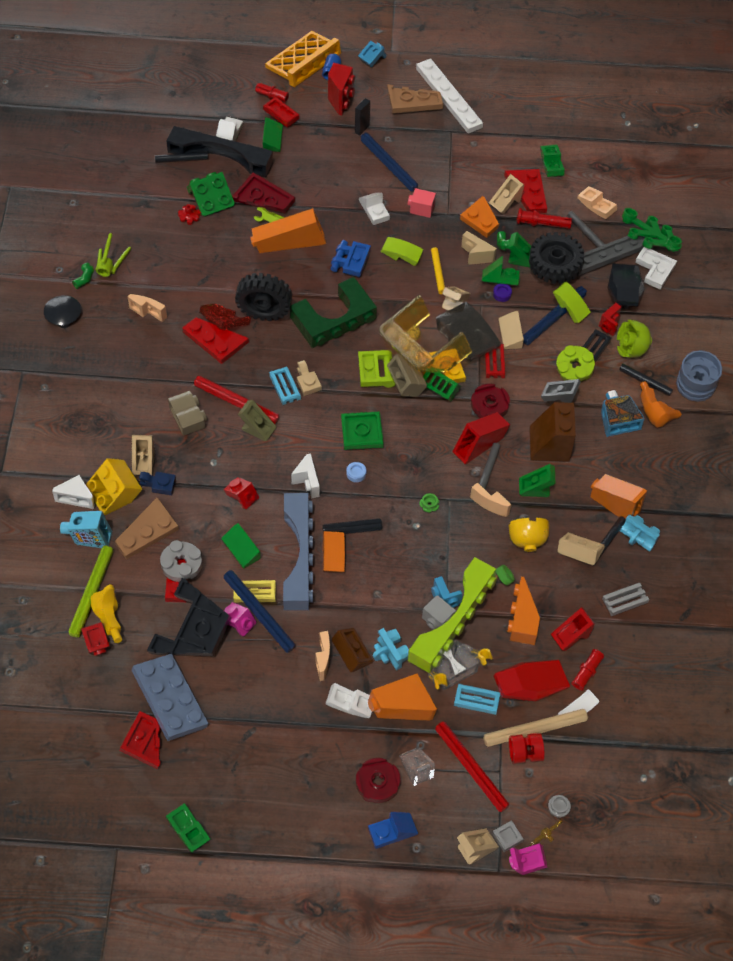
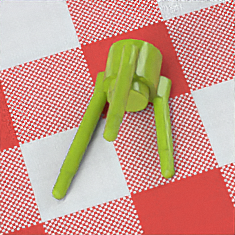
[95,233,131,277]

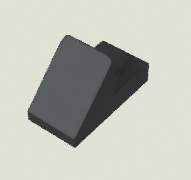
[541,379,581,403]

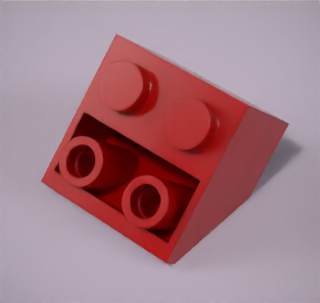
[328,63,355,116]

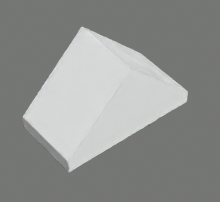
[52,475,95,509]

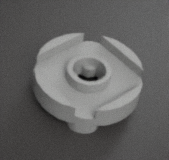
[160,540,202,582]

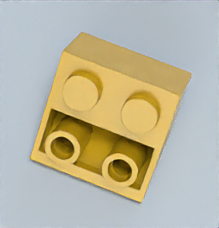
[86,458,142,515]

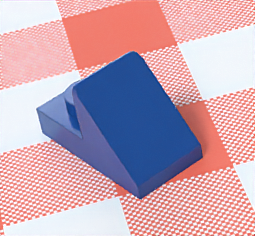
[368,812,418,849]

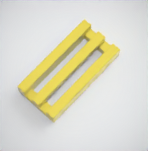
[234,580,276,603]

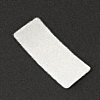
[558,690,599,715]

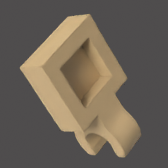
[297,360,322,396]

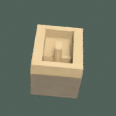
[132,435,155,475]

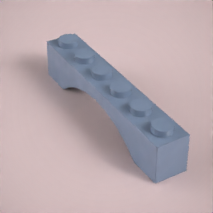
[283,493,313,610]

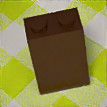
[529,402,576,462]

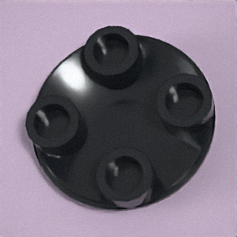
[44,295,82,328]

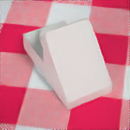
[216,117,243,141]
[359,193,390,225]
[291,453,319,498]

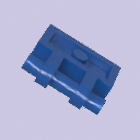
[330,240,371,277]

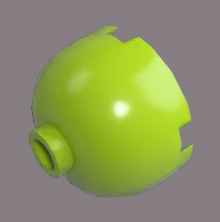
[617,320,652,358]

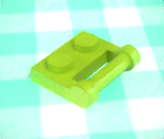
[358,350,395,388]

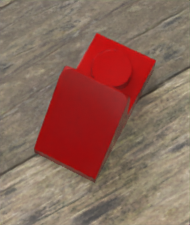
[551,607,595,651]

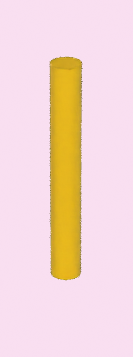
[431,247,445,295]

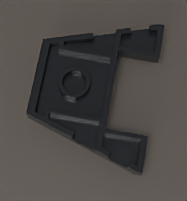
[147,578,231,656]

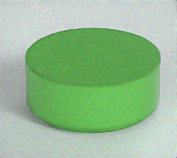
[496,565,515,586]

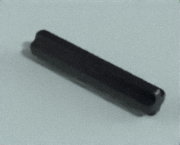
[322,518,382,534]

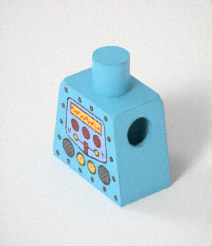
[60,511,113,548]

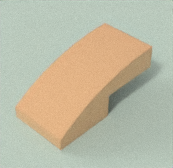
[578,186,617,219]
[128,294,167,322]
[470,483,511,517]
[316,631,330,681]

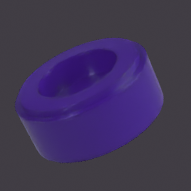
[493,284,512,302]

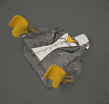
[428,639,493,691]

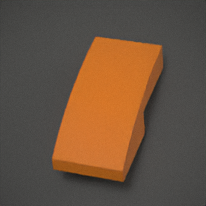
[322,531,345,573]

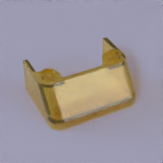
[379,295,472,373]

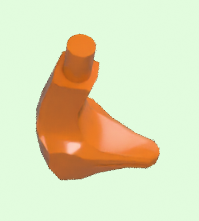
[640,381,682,428]

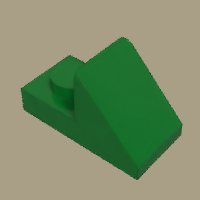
[508,232,531,268]
[482,256,519,285]
[519,464,556,497]

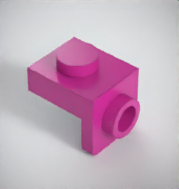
[224,602,256,637]
[509,843,547,875]

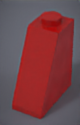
[452,412,510,464]

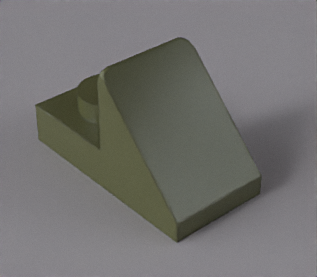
[238,400,276,441]

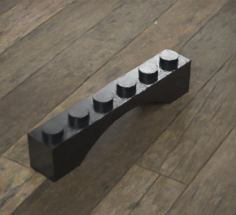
[166,126,273,178]

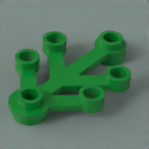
[622,208,682,252]

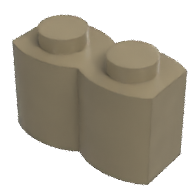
[168,391,207,436]

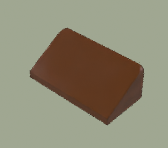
[332,628,374,672]

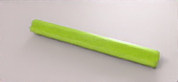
[68,545,113,638]

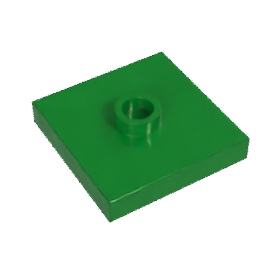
[341,411,383,450]

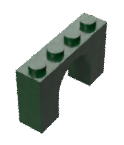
[290,277,377,348]

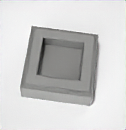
[492,820,524,852]

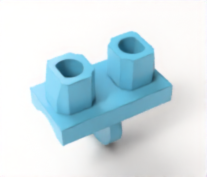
[620,514,660,551]
[372,628,409,670]

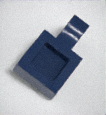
[139,472,176,496]

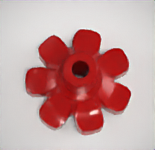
[178,204,201,225]

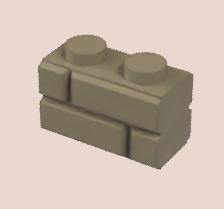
[387,354,427,397]

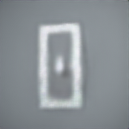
[399,747,435,786]

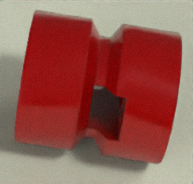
[509,733,544,764]

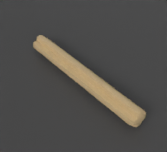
[483,709,588,747]

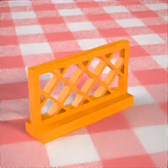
[265,31,341,87]

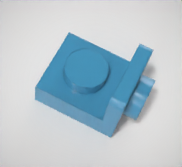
[358,41,387,67]

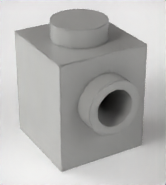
[422,595,456,630]

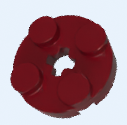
[471,384,510,419]
[356,758,400,803]

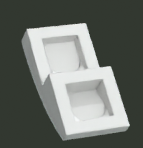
[326,683,372,718]

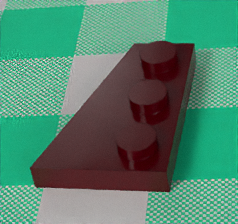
[232,172,296,213]

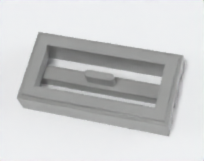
[602,583,649,616]

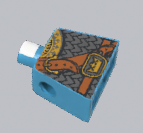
[601,390,644,437]

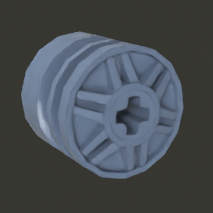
[676,350,722,402]

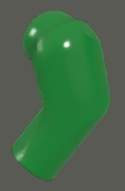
[497,231,510,251]
[72,263,94,289]

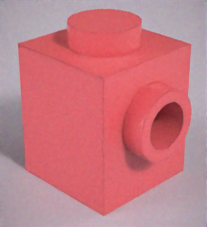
[408,188,436,218]

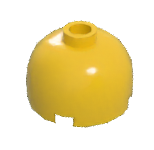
[508,518,549,552]

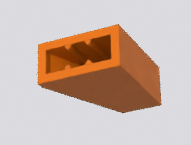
[590,474,647,519]
[368,673,437,721]

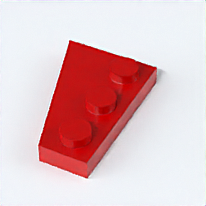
[504,169,547,214]
[182,317,249,364]

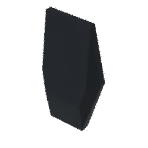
[607,263,645,309]

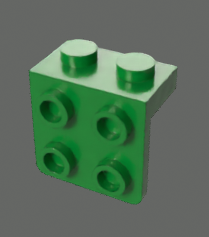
[186,172,234,216]

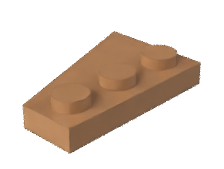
[387,84,443,114]
[115,498,179,560]

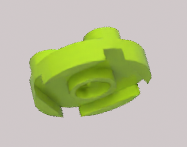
[556,345,595,381]

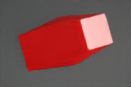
[494,660,570,701]

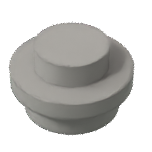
[548,795,571,818]

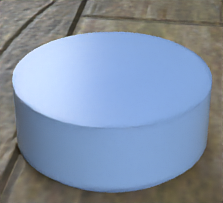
[346,462,366,482]

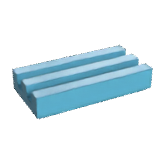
[269,367,301,405]
[454,684,500,715]

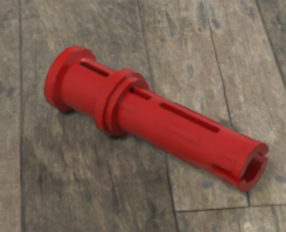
[516,208,572,229]

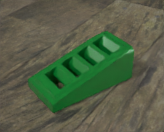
[423,366,461,402]

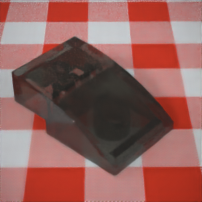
[436,302,501,362]

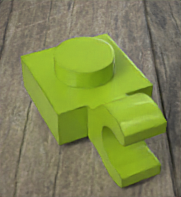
[254,207,285,223]

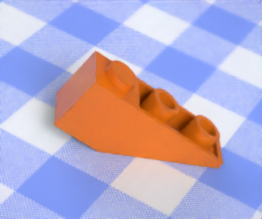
[507,576,540,645]

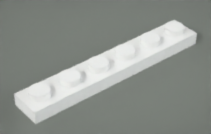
[416,58,483,133]

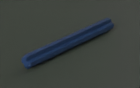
[361,133,418,192]
[523,286,587,345]
[224,570,295,653]

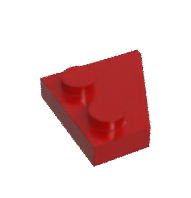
[119,711,160,769]

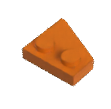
[460,196,499,238]

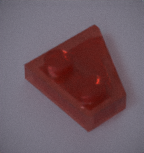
[199,303,251,330]

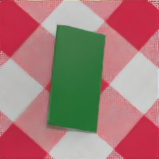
[263,117,283,152]
[221,523,261,569]

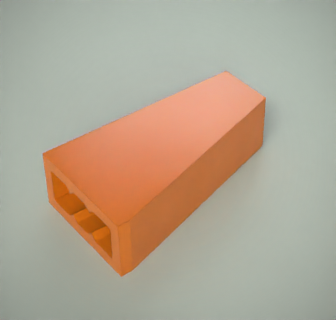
[250,208,326,253]

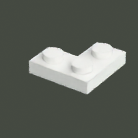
[635,247,677,290]

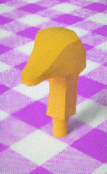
[91,585,122,643]

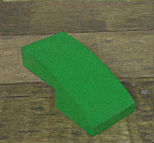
[540,145,565,177]
[165,803,210,853]

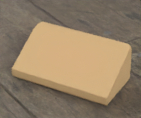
[498,311,523,349]
[558,532,605,565]

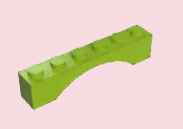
[408,557,497,673]

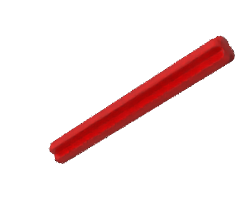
[194,376,279,424]
[435,721,509,812]

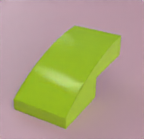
[381,237,423,266]
[553,282,591,323]

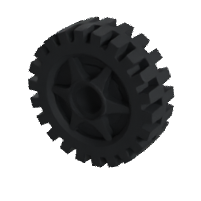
[529,232,584,284]
[235,273,292,321]

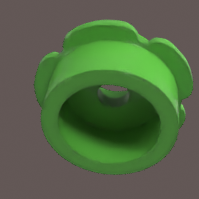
[419,493,439,512]

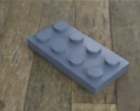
[132,654,208,741]

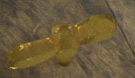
[529,819,563,846]

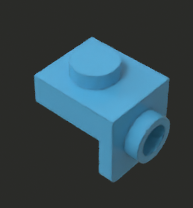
[431,576,463,608]

